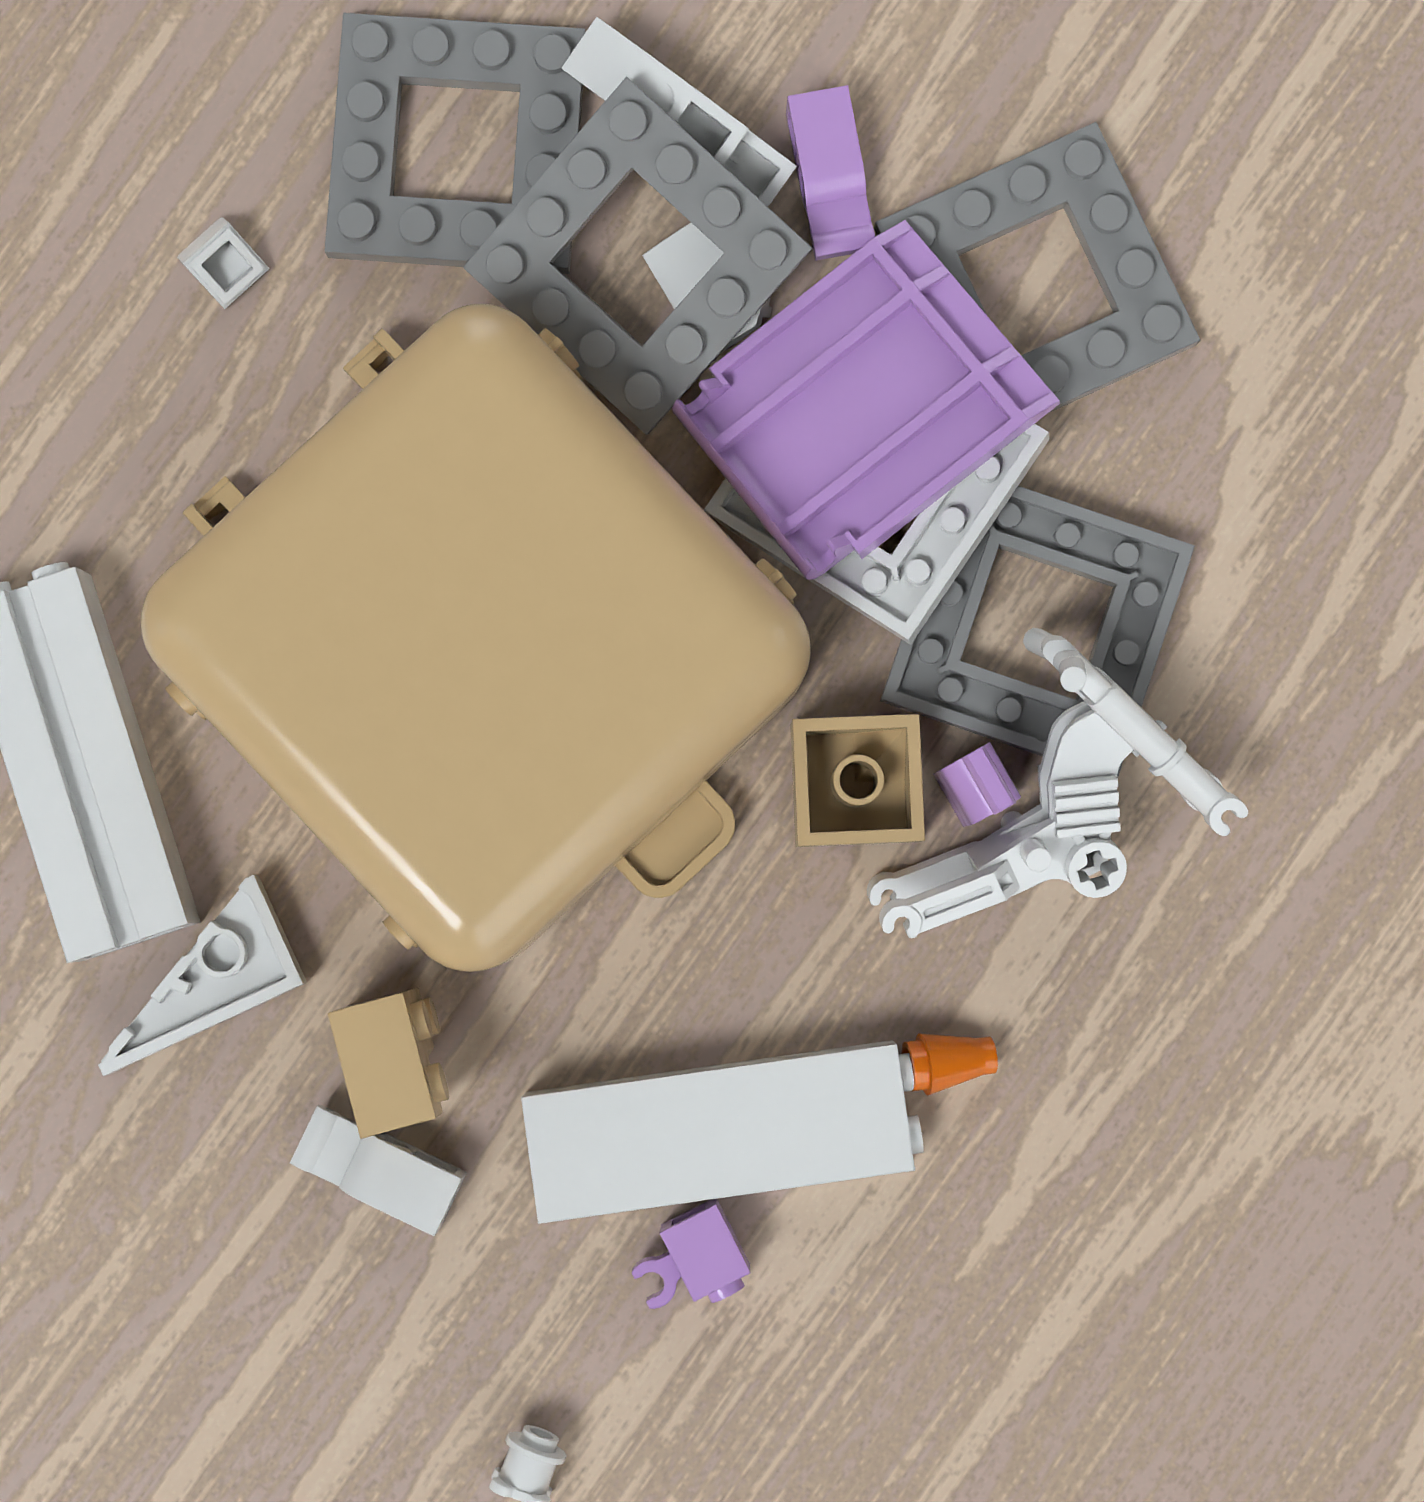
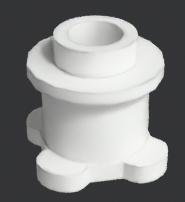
[489,1425,566,1502]

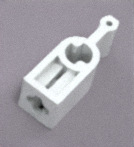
[290,1105,467,1236]

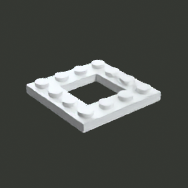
[704,424,1050,645]

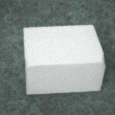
[177,217,270,309]

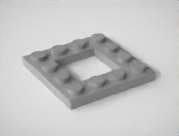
[325,13,586,274]
[463,76,813,435]
[874,122,1201,414]
[880,486,1195,778]

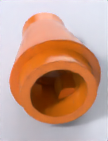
[901,1033,998,1096]

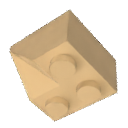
[790,714,925,847]
[327,987,449,1139]

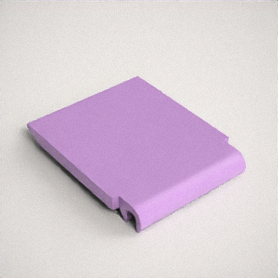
[672,220,1060,580]

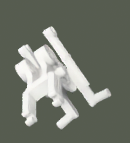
[867,628,1248,938]

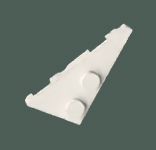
[98,875,307,1076]

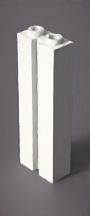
[0,562,201,963]
[521,1040,924,1224]

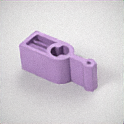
[786,85,875,261]
[933,742,1021,827]

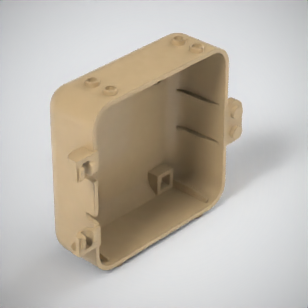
[141,304,811,972]

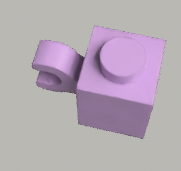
[631,1199,751,1309]

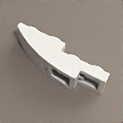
[561,17,797,207]

